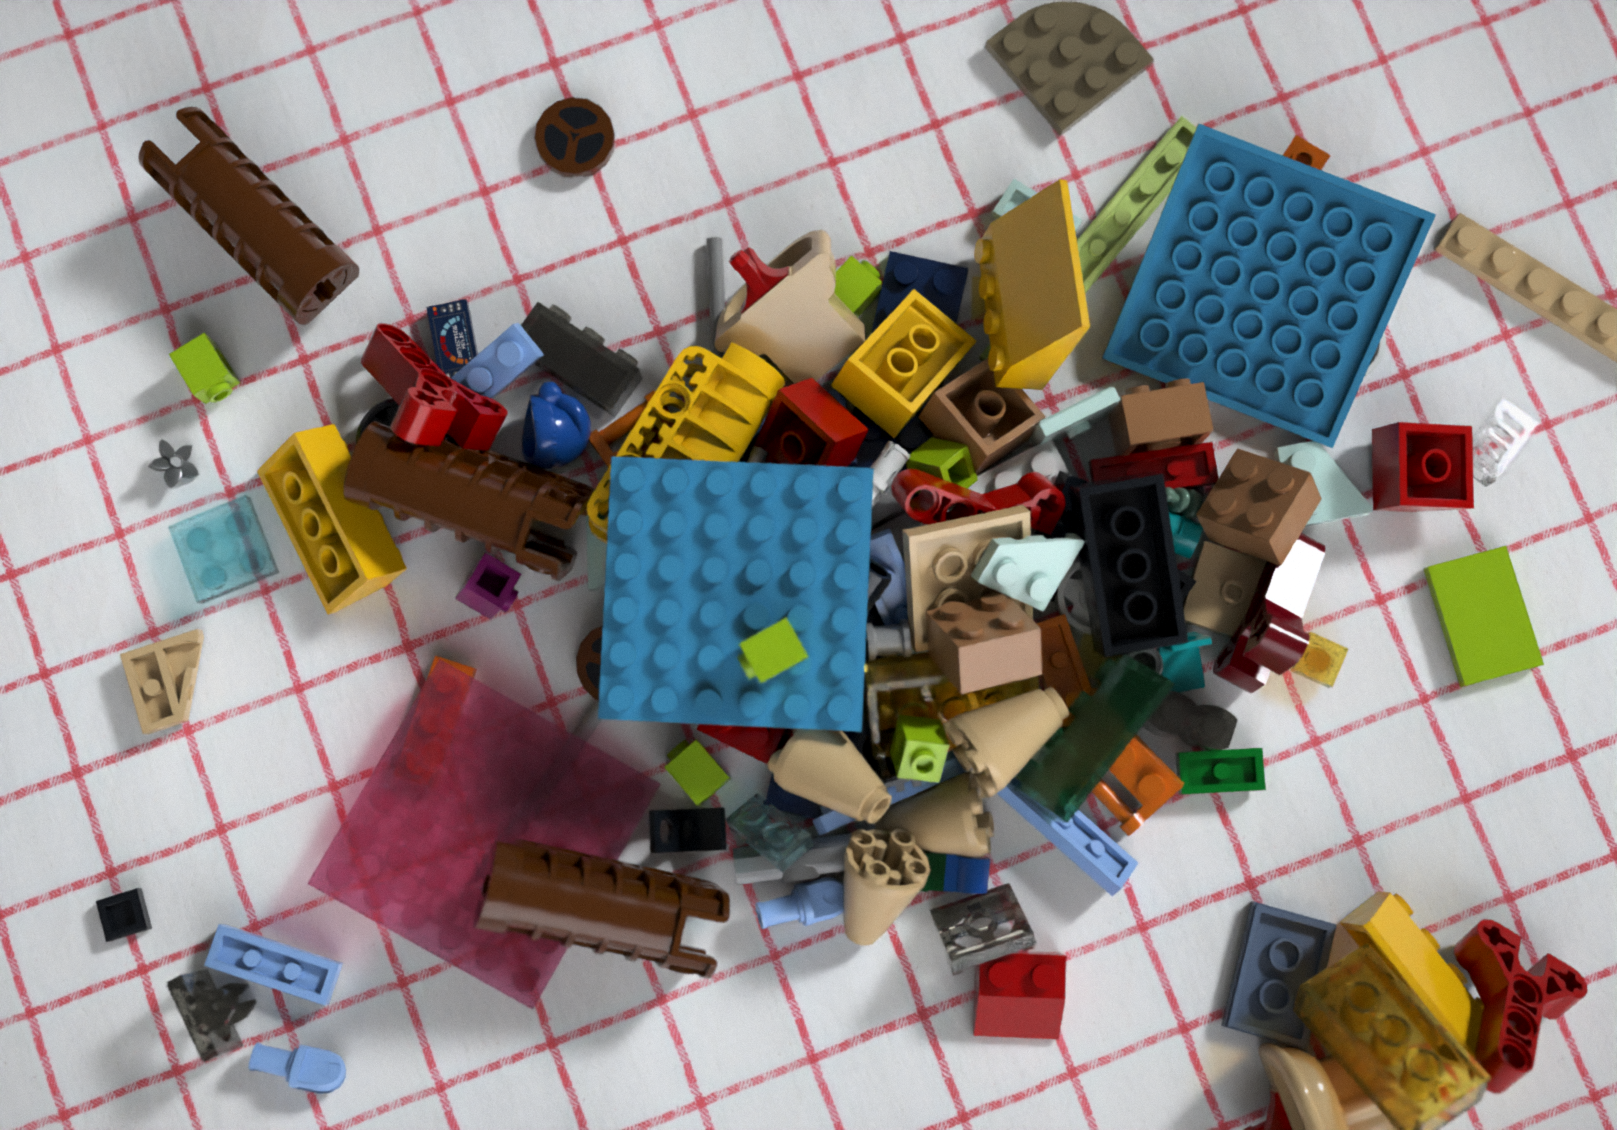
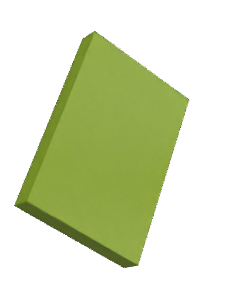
[1423,546,1544,687]

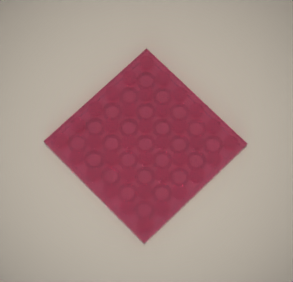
[307,659,661,1009]

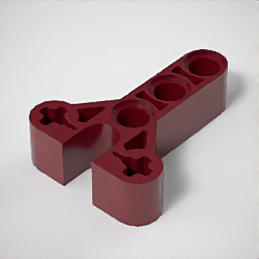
[1213,533,1326,694]

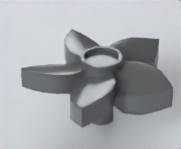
[148,439,199,488]

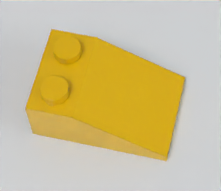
[831,289,977,438]

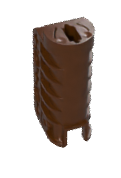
[138,106,359,325]
[343,421,595,581]
[474,839,730,979]

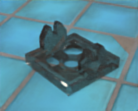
[930,883,1037,975]
[167,969,257,1062]

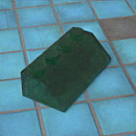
[1014,654,1175,823]

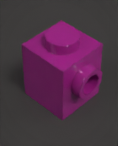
[455,552,521,620]

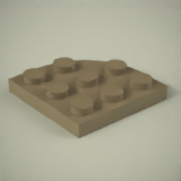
[985,1,1154,136]

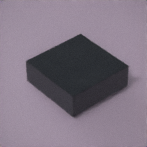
[96,888,152,942]

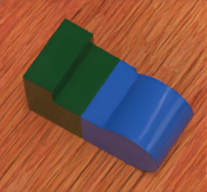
[921,851,990,894]

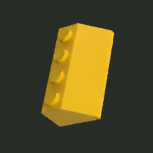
[257,424,407,615]
[1339,891,1484,1068]

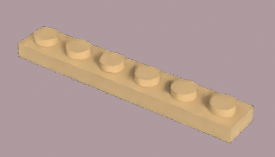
[1434,213,1617,362]

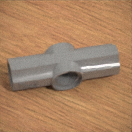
[733,833,852,885]

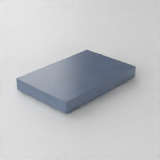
[1221,901,1337,1050]

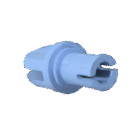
[755,878,844,929]
[249,1042,346,1094]

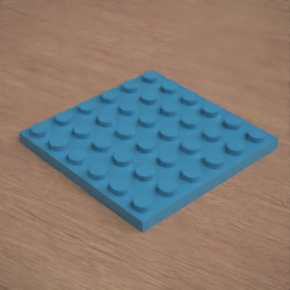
[1102,124,1436,448]
[598,456,874,732]

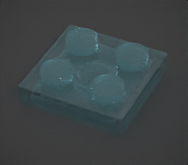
[168,495,279,604]

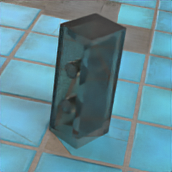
[521,302,643,418]

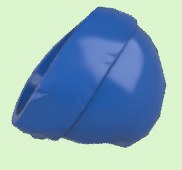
[522,382,591,469]

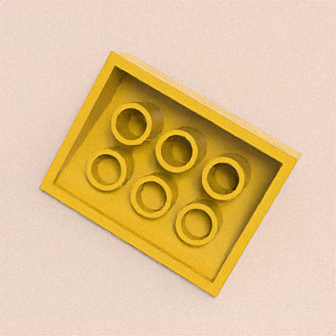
[974,179,1090,390]

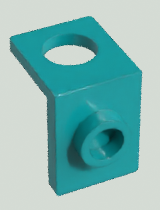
[1156,632,1212,695]

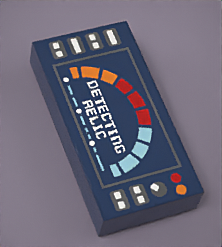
[426,299,478,378]

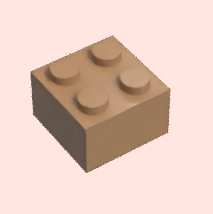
[919,358,1046,475]
[1108,379,1214,456]
[1196,448,1322,566]
[926,592,1042,694]

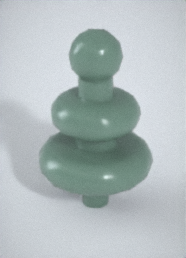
[1165,487,1202,520]

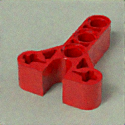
[361,323,508,450]
[891,469,1066,535]
[1454,919,1588,1094]

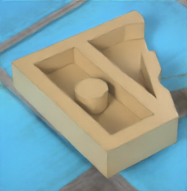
[120,629,204,735]

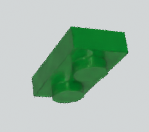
[1175,748,1266,795]

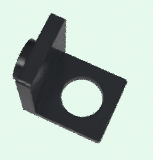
[649,807,726,853]

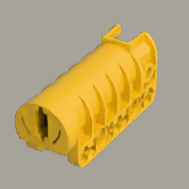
[587,343,785,544]

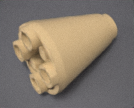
[942,687,1069,798]
[768,728,892,824]
[875,771,994,858]
[843,828,930,945]

